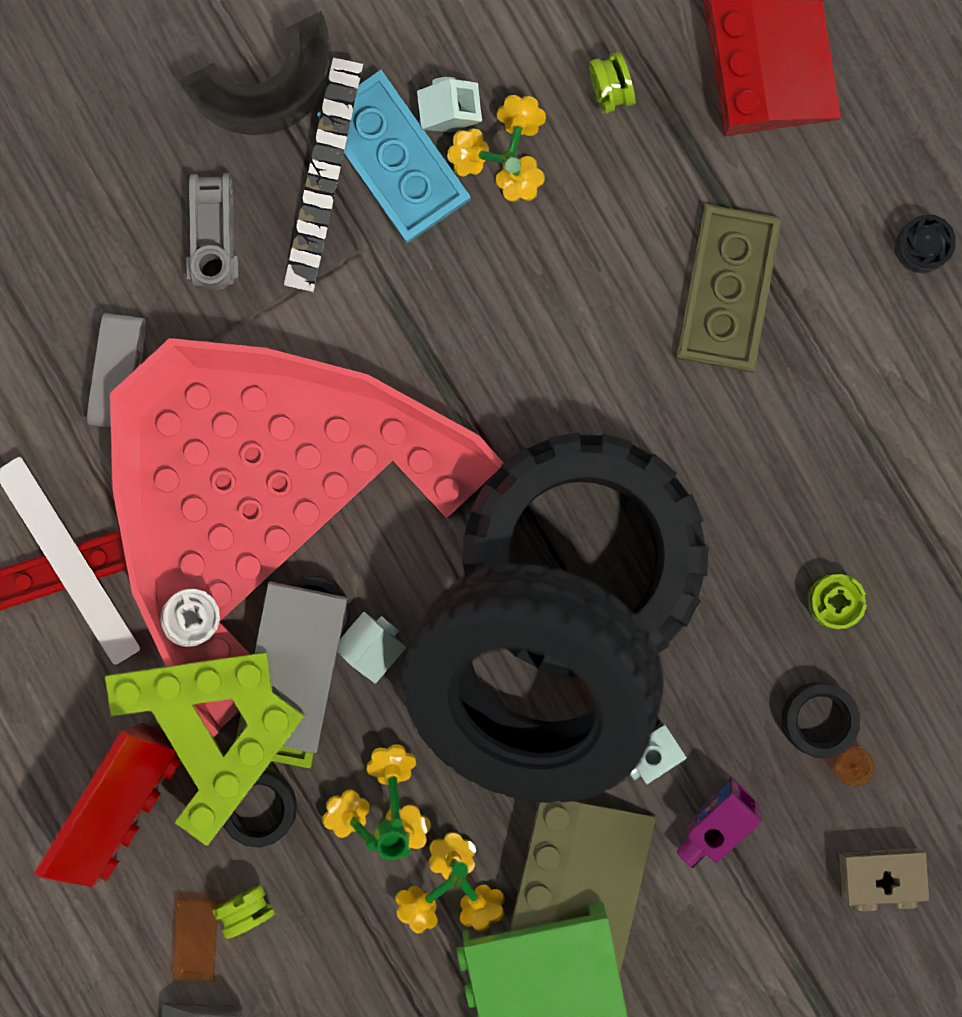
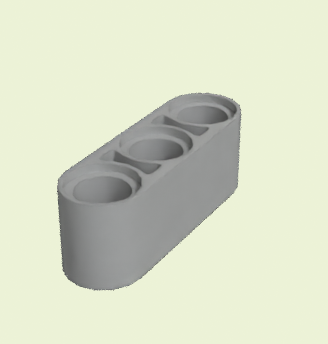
[87,313,146,428]

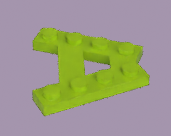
[105,652,305,846]

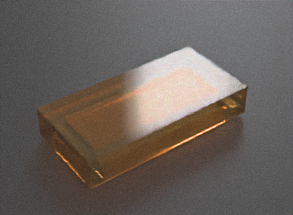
[173,898,219,982]

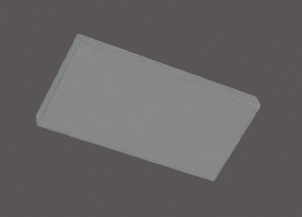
[239,581,348,753]

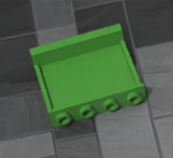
[457,902,627,1017]

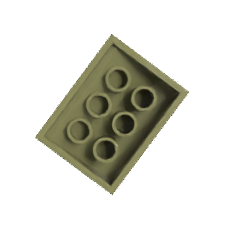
[508,799,656,972]

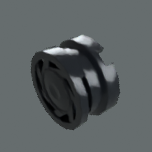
[895,214,956,273]

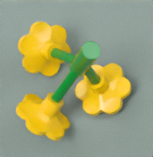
[447,95,546,202]
[395,831,505,933]

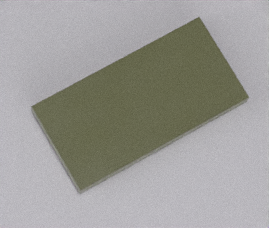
[676,204,782,373]

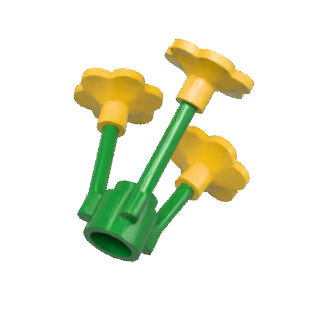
[322,745,431,860]

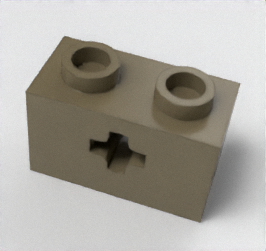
[839,847,929,911]

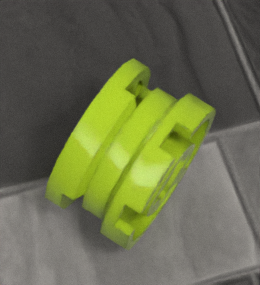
[588,51,636,114]
[807,574,867,629]
[212,884,276,940]

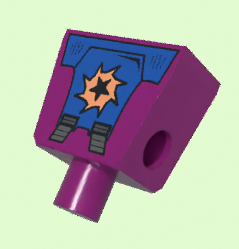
[676,777,762,868]

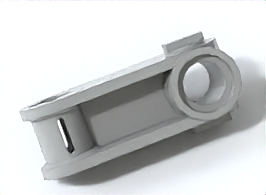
[186,173,239,291]

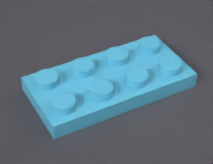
[317,70,471,244]

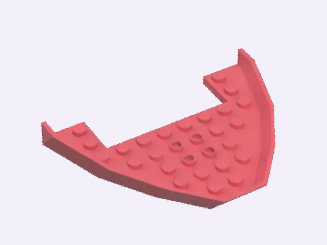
[110,338,504,737]

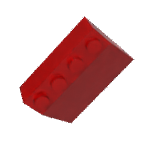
[704,0,841,137]
[34,723,182,887]

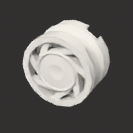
[160,589,220,647]

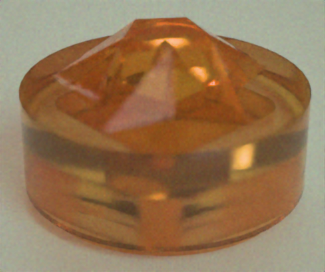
[833,745,875,787]

